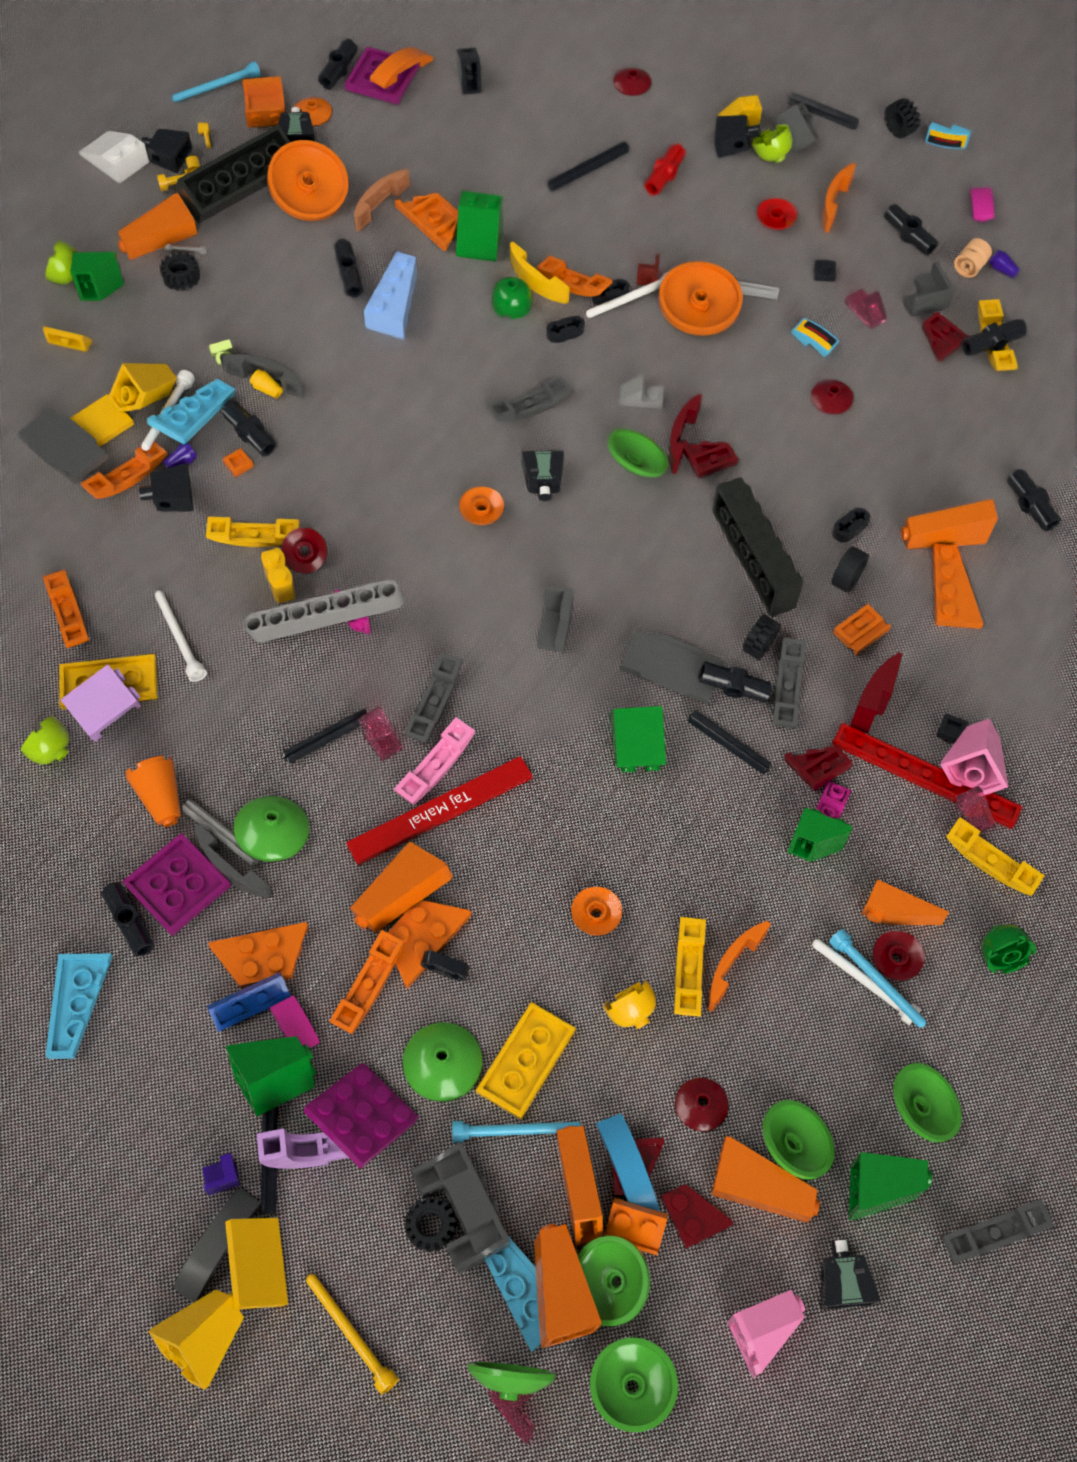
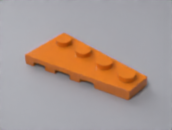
[932,543,983,629]

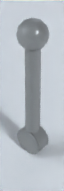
[165,243,207,254]

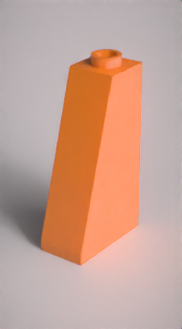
[117,193,198,260]
[901,499,998,549]
[350,841,453,933]
[557,1126,603,1247]
[711,1136,820,1223]
[534,1224,602,1349]

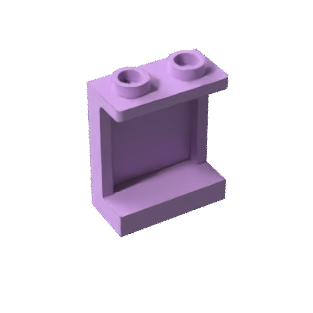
[61,665,141,742]

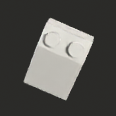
[79,131,149,184]

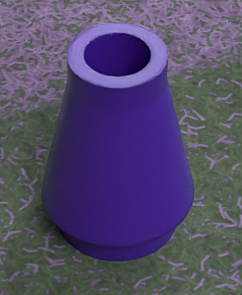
[989,249,1021,279]
[163,442,198,468]

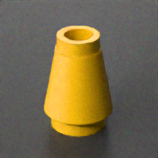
[250,369,283,399]

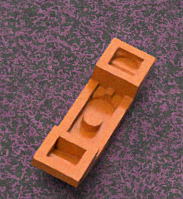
[370,47,434,89]
[822,163,856,233]
[537,255,613,297]
[81,441,167,499]
[42,569,90,649]
[708,921,771,1012]
[329,930,405,1035]

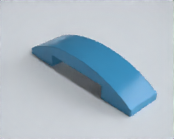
[596,1113,660,1212]

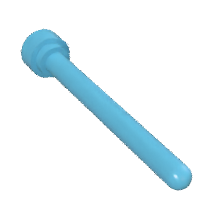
[172,61,261,102]
[829,929,926,1028]
[452,1121,582,1143]

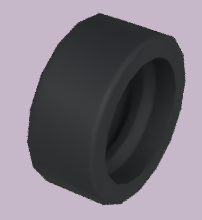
[831,546,869,593]

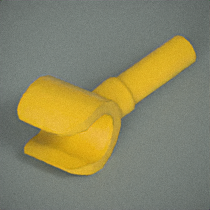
[198,122,211,148]

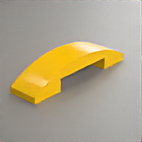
[510,241,570,304]
[978,299,1018,371]
[206,517,300,547]
[946,817,1045,896]
[674,917,706,1017]

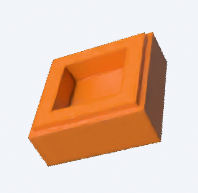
[222,448,254,477]

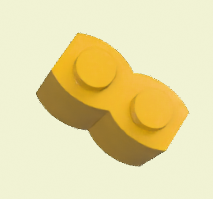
[261,547,296,604]

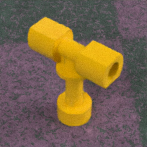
[157,156,200,192]

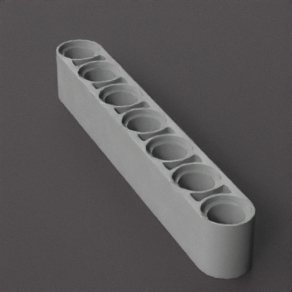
[243,579,405,643]

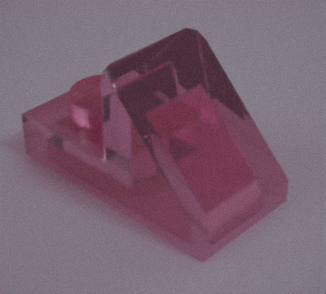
[844,289,887,330]
[358,707,403,761]
[956,786,996,833]
[488,1390,535,1445]

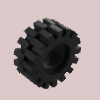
[884,98,920,138]
[160,251,200,291]
[742,614,781,660]
[405,1197,456,1253]

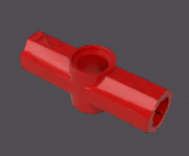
[644,143,686,196]

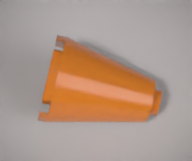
[125,755,181,827]

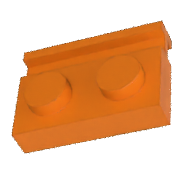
[833,604,891,656]
[604,1198,668,1256]

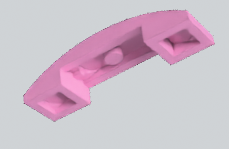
[394,717,475,805]

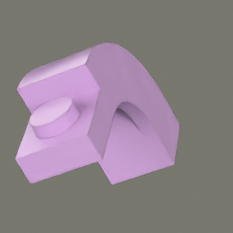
[256,1128,349,1169]

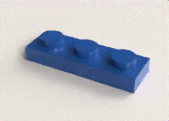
[207,972,291,1032]

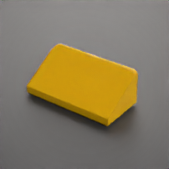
[42,326,92,352]

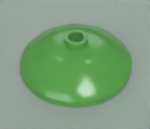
[607,429,668,477]
[234,796,309,862]
[403,1022,482,1102]
[893,1063,962,1142]
[763,1100,835,1179]
[578,1236,650,1326]
[590,1338,678,1432]
[467,1361,556,1401]

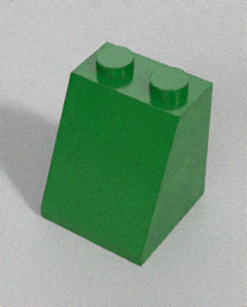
[456,191,503,262]
[609,706,666,772]
[226,1036,316,1117]
[848,1152,932,1220]

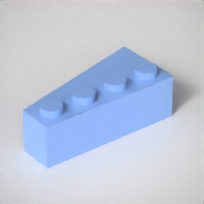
[364,251,417,340]

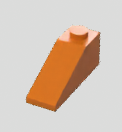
[861,879,949,925]

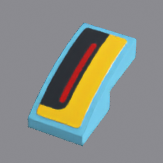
[925,122,972,149]
[791,318,839,358]

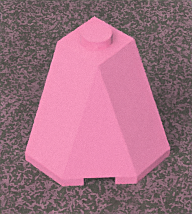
[940,718,1008,795]
[727,1290,805,1378]

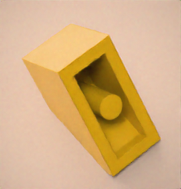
[718,95,762,126]

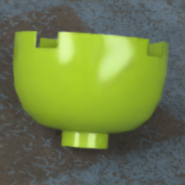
[752,124,793,163]
[45,240,78,285]
[21,715,70,765]

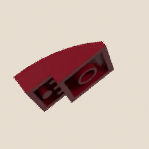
[850,652,903,733]

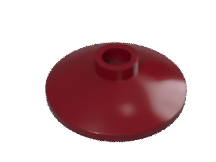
[613,67,651,96]
[811,379,854,415]
[281,528,327,574]
[872,931,925,981]
[675,1078,729,1132]

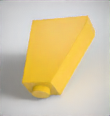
[108,363,177,412]
[148,1289,244,1390]

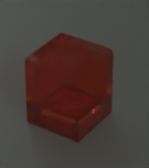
[636,254,660,285]

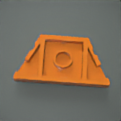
[395,193,458,251]
[388,900,472,989]
[208,922,308,989]

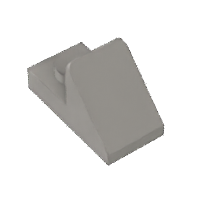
[619,374,664,409]

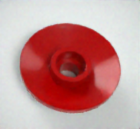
[757,198,797,230]

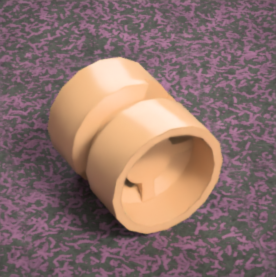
[954,238,992,278]

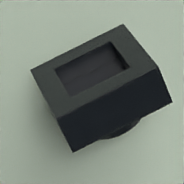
[814,260,836,282]
[936,713,968,744]

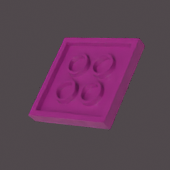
[345,47,420,105]
[122,833,231,936]
[303,1062,419,1169]

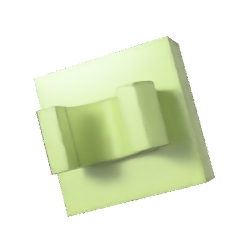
[209,339,232,365]

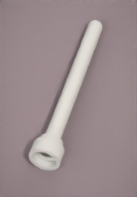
[586,270,671,318]
[141,370,195,451]
[155,591,207,682]
[812,939,922,1026]

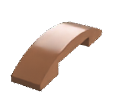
[354,169,410,232]

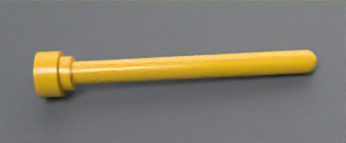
[306,1274,400,1395]

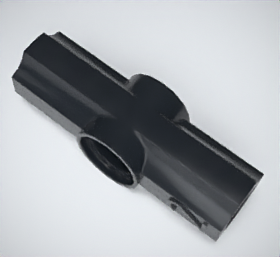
[318,38,358,90]
[884,204,939,256]
[333,239,363,298]
[962,318,1027,357]
[222,401,277,456]
[1007,469,1061,532]
[698,661,772,703]
[100,882,155,957]

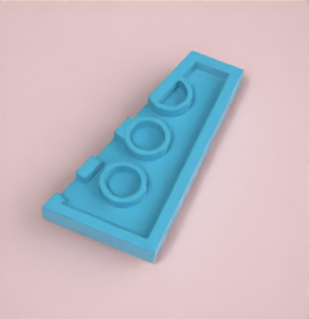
[147,379,236,445]
[45,953,113,1059]
[484,1235,541,1353]

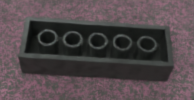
[175,124,290,224]
[712,477,803,617]

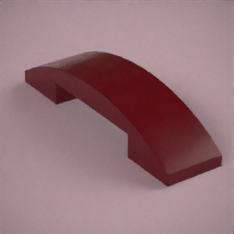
[669,394,703,475]

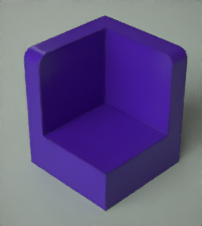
[202,1153,241,1196]

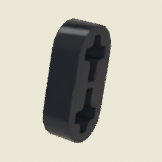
[592,279,630,305]
[546,315,585,343]
[832,507,870,542]
[420,951,470,981]

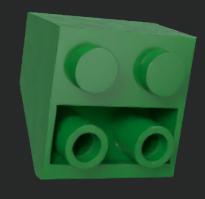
[70,252,124,301]
[787,807,853,862]

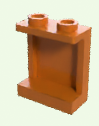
[242,76,285,128]

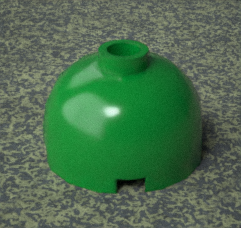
[491,277,533,319]
[981,924,1036,974]

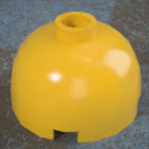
[602,979,656,1029]

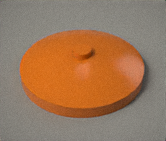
[267,140,349,221]
[658,261,743,336]

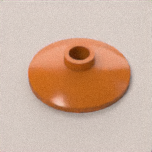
[294,97,332,126]
[459,487,504,525]
[571,887,622,936]

